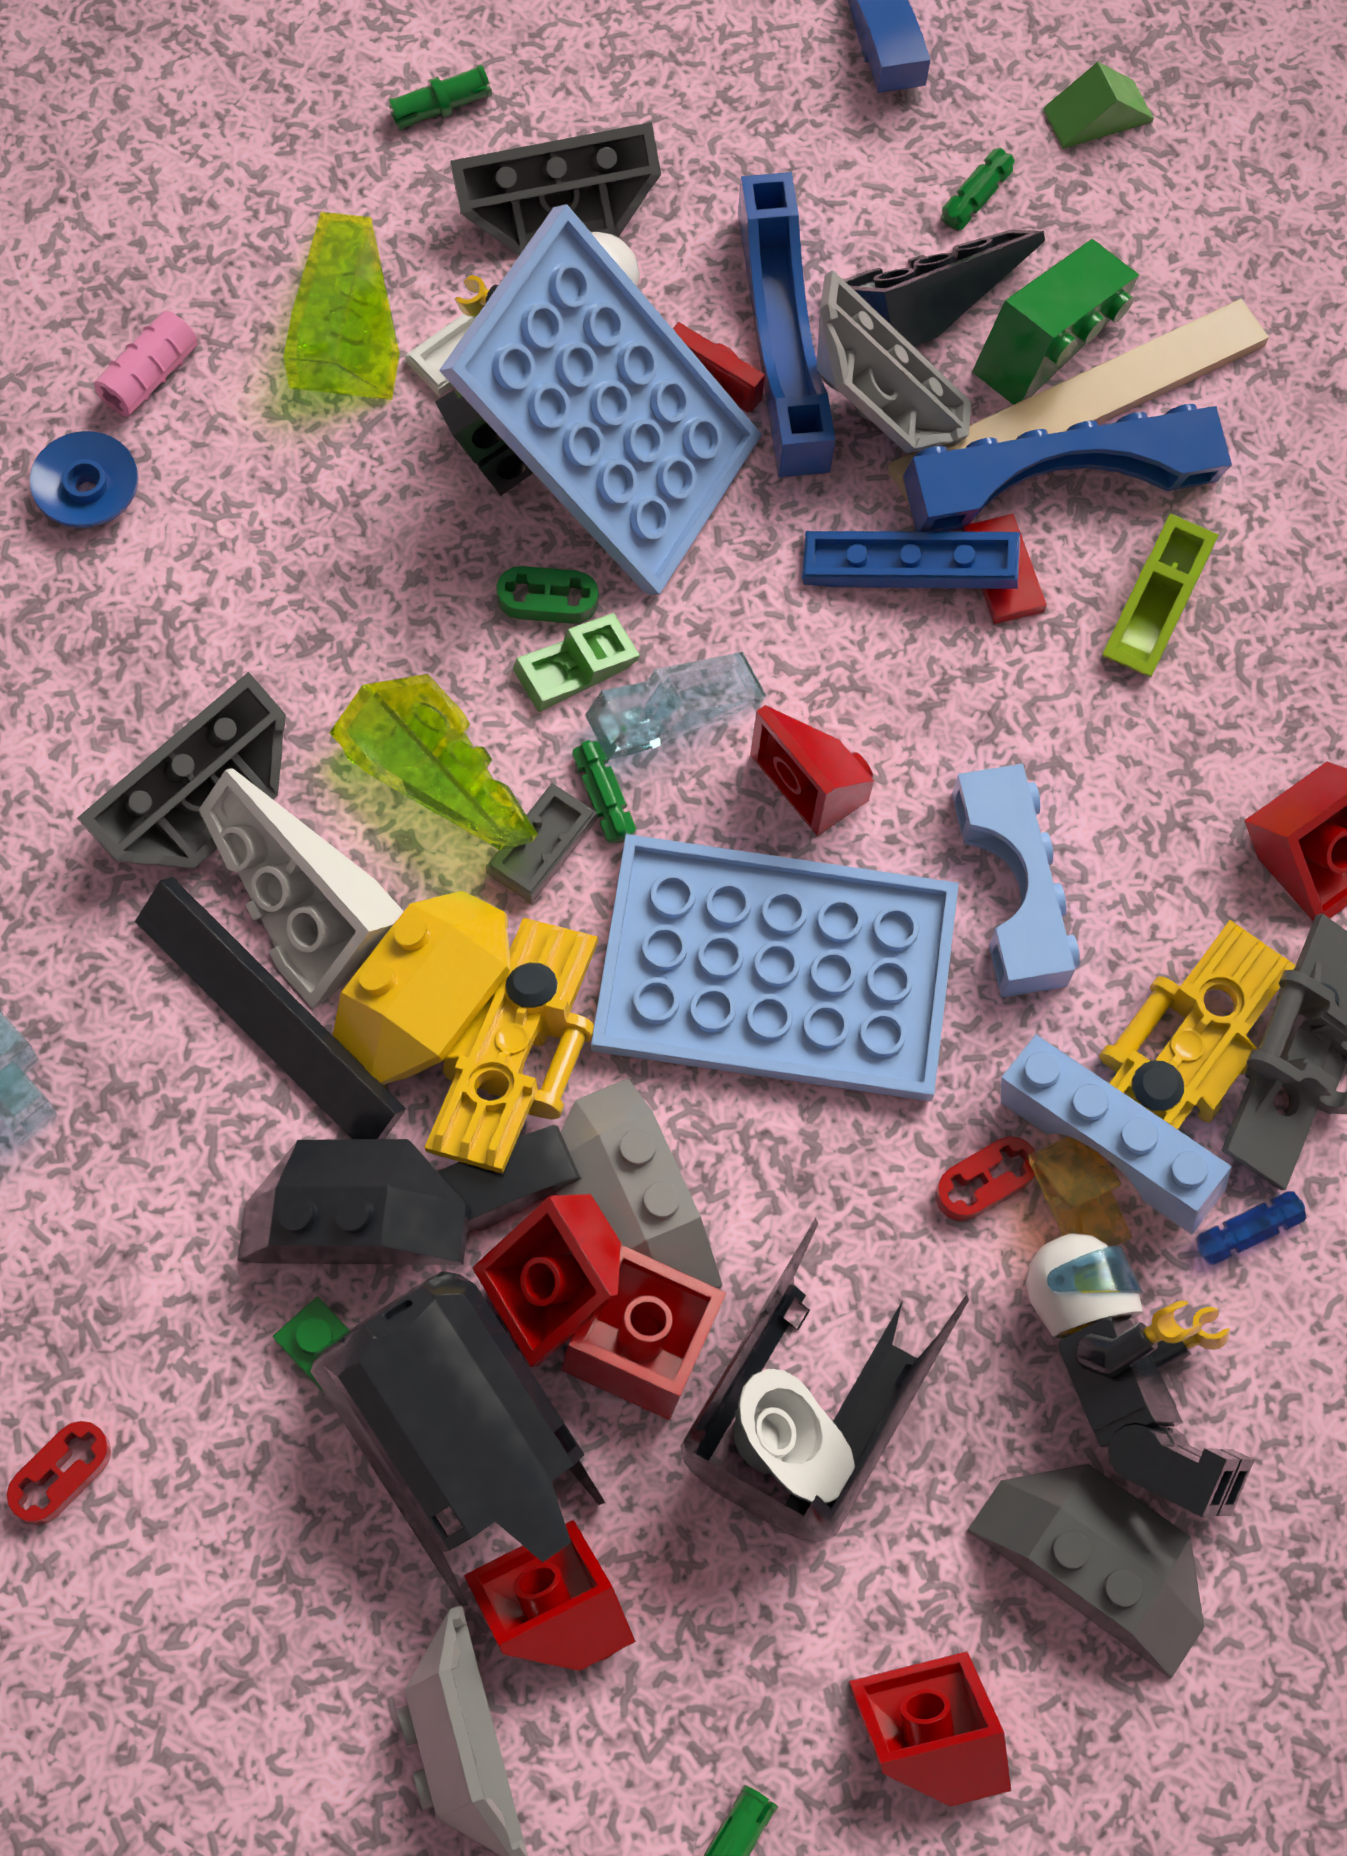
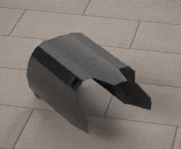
[680,1217,969,1543]
[311,1271,606,1607]

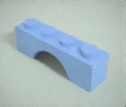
[952,763,1080,998]
[1001,1034,1232,1234]

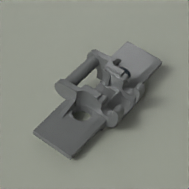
[1221,913,1347,1190]

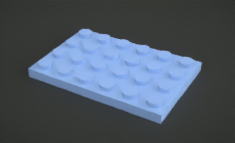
[439,204,762,595]
[591,834,959,1102]

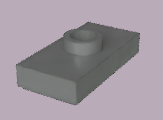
[486,783,597,904]

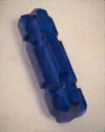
[1196,1191,1307,1265]

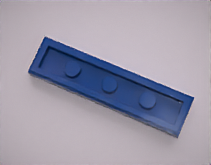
[802,531,1020,589]

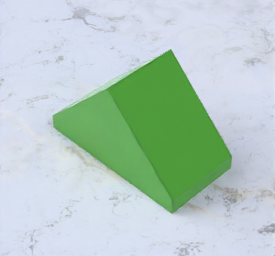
[1043,61,1154,149]

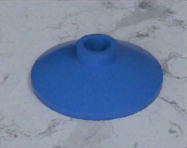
[29,431,138,528]

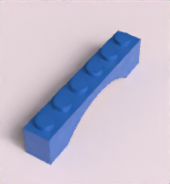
[738,172,835,477]
[903,404,1232,532]

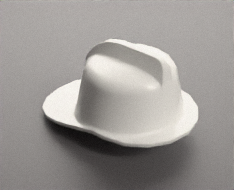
[733,1369,855,1504]

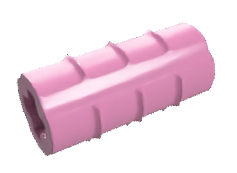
[94,310,198,417]

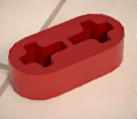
[935,1136,1038,1221]
[6,1421,111,1525]

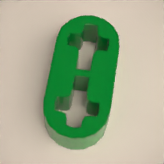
[496,566,599,624]

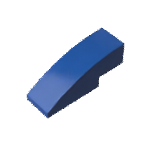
[848,0,931,93]

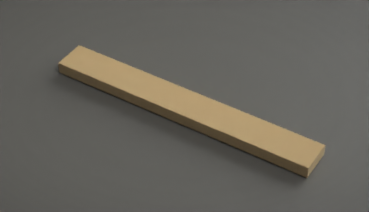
[888,299,1269,504]

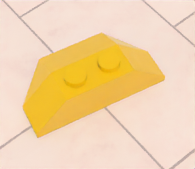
[333,891,510,1088]

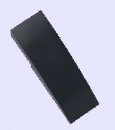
[438,1125,580,1233]

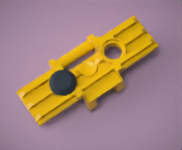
[424,917,599,1174]
[1099,920,1296,1130]

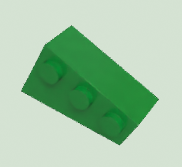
[972,239,1139,405]

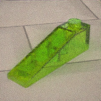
[283,212,400,400]
[329,674,538,851]

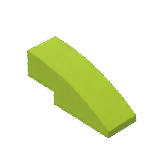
[1102,513,1219,678]

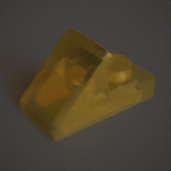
[1026,1136,1133,1249]

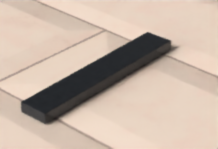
[134,877,406,1139]

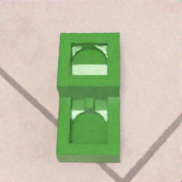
[513,613,640,712]

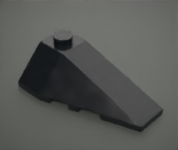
[843,229,1045,350]

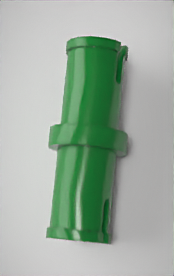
[387,64,492,131]

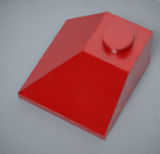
[750,705,874,837]
[464,1519,636,1671]
[849,1651,1011,1807]

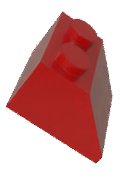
[1244,761,1347,921]
[472,1194,621,1367]
[561,1245,726,1420]

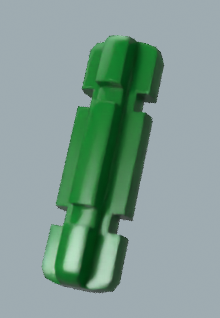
[940,147,1015,231]
[572,740,637,844]

